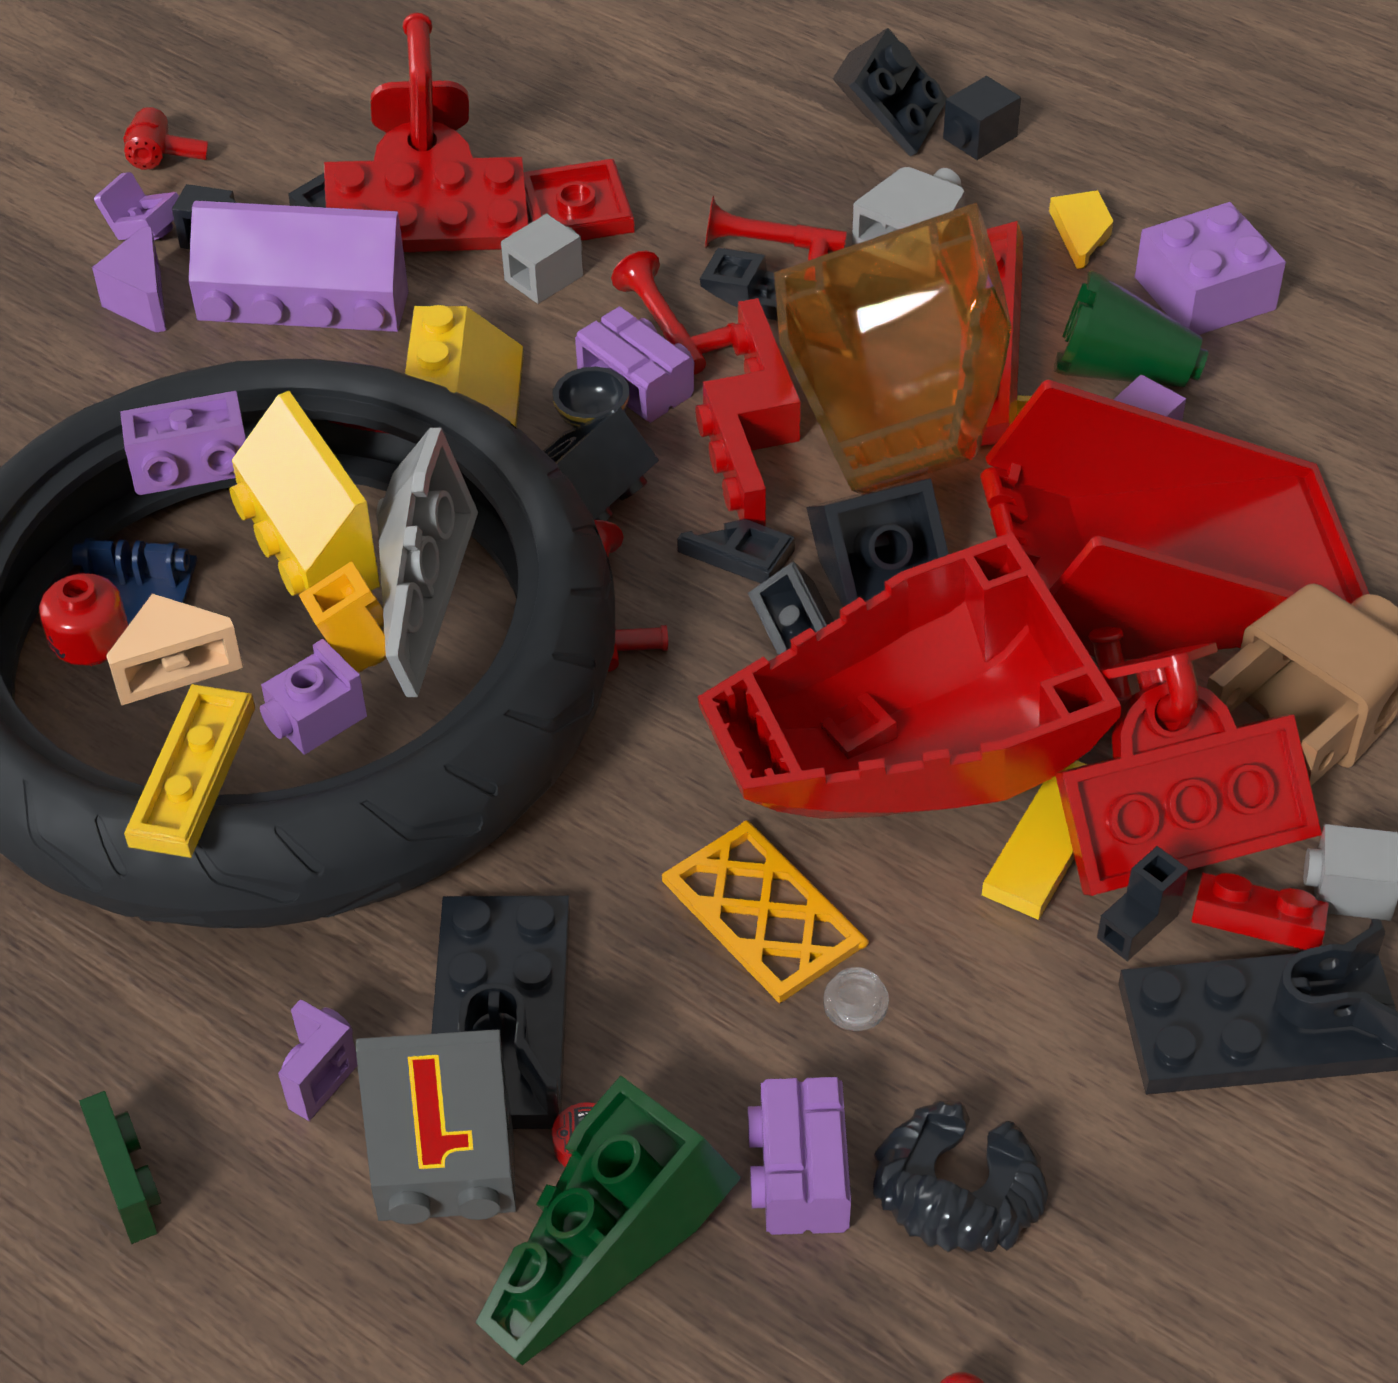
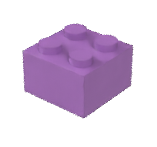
[1135,202,1286,335]

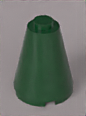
[1054,270,1209,387]

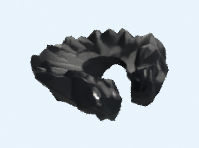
[873,1101,1048,1253]

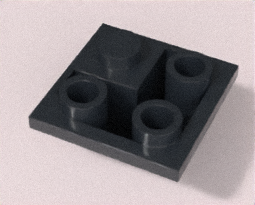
[833,28,948,157]

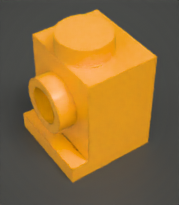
[299,561,386,673]

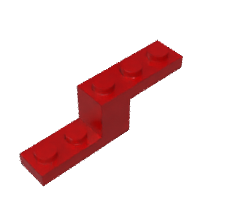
[695,298,801,526]

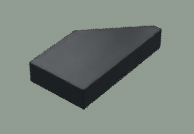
[677,519,795,584]

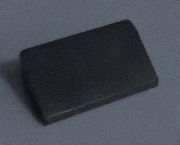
[748,561,834,655]

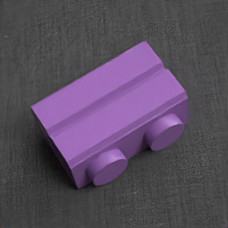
[575,306,694,423]
[748,1077,851,1235]

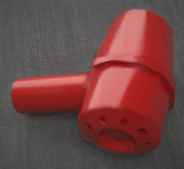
[123,107,208,170]

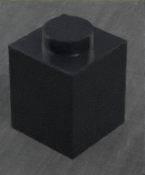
[943,76,1021,160]

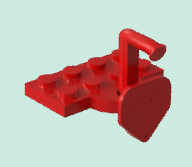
[324,12,528,252]
[1055,627,1322,896]

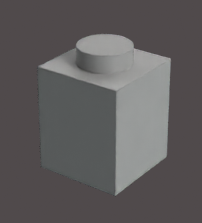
[501,213,583,304]
[1303,824,1398,921]

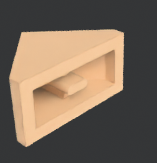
[106,594,243,706]

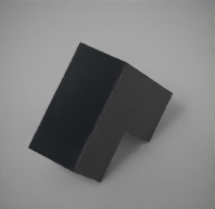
[1097,846,1188,962]

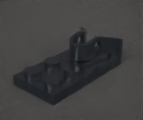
[431,895,570,1129]
[1118,919,1398,1095]

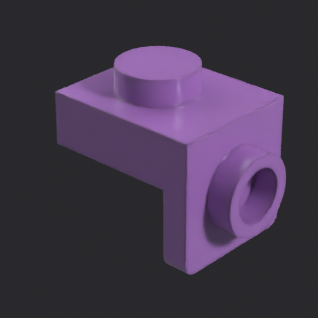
[94,172,179,240]

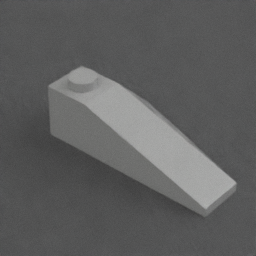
[376,428,478,697]

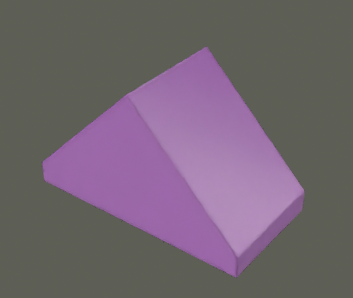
[92,227,166,332]

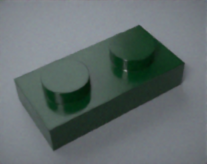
[79,1091,162,1244]

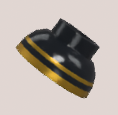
[553,366,629,428]

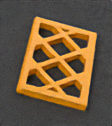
[662,820,869,1004]

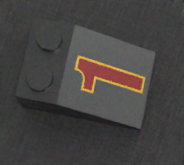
[356,1030,516,1224]

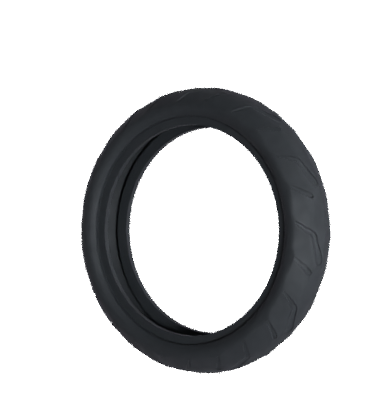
[0,359,615,928]

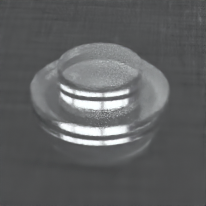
[823,967,889,1031]

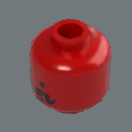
[39,573,128,666]

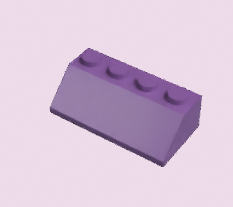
[189,201,409,332]

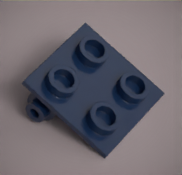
[72,538,197,626]

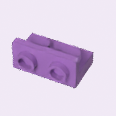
[120,391,246,495]

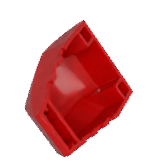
[697,532,1121,819]

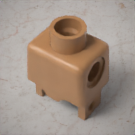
[1207,583,1398,786]

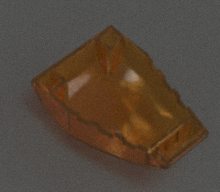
[774,203,1012,494]

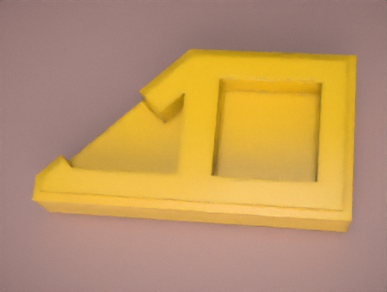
[1049,190,1113,269]

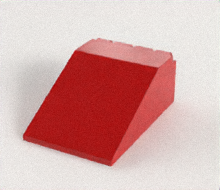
[980,380,1369,660]

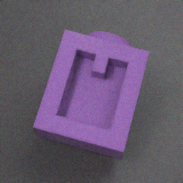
[278,1000,358,1121]

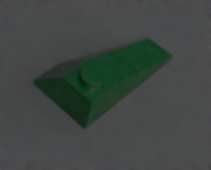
[475,1075,741,1366]

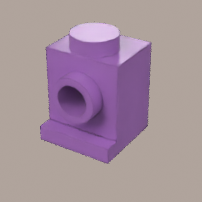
[260,639,367,755]

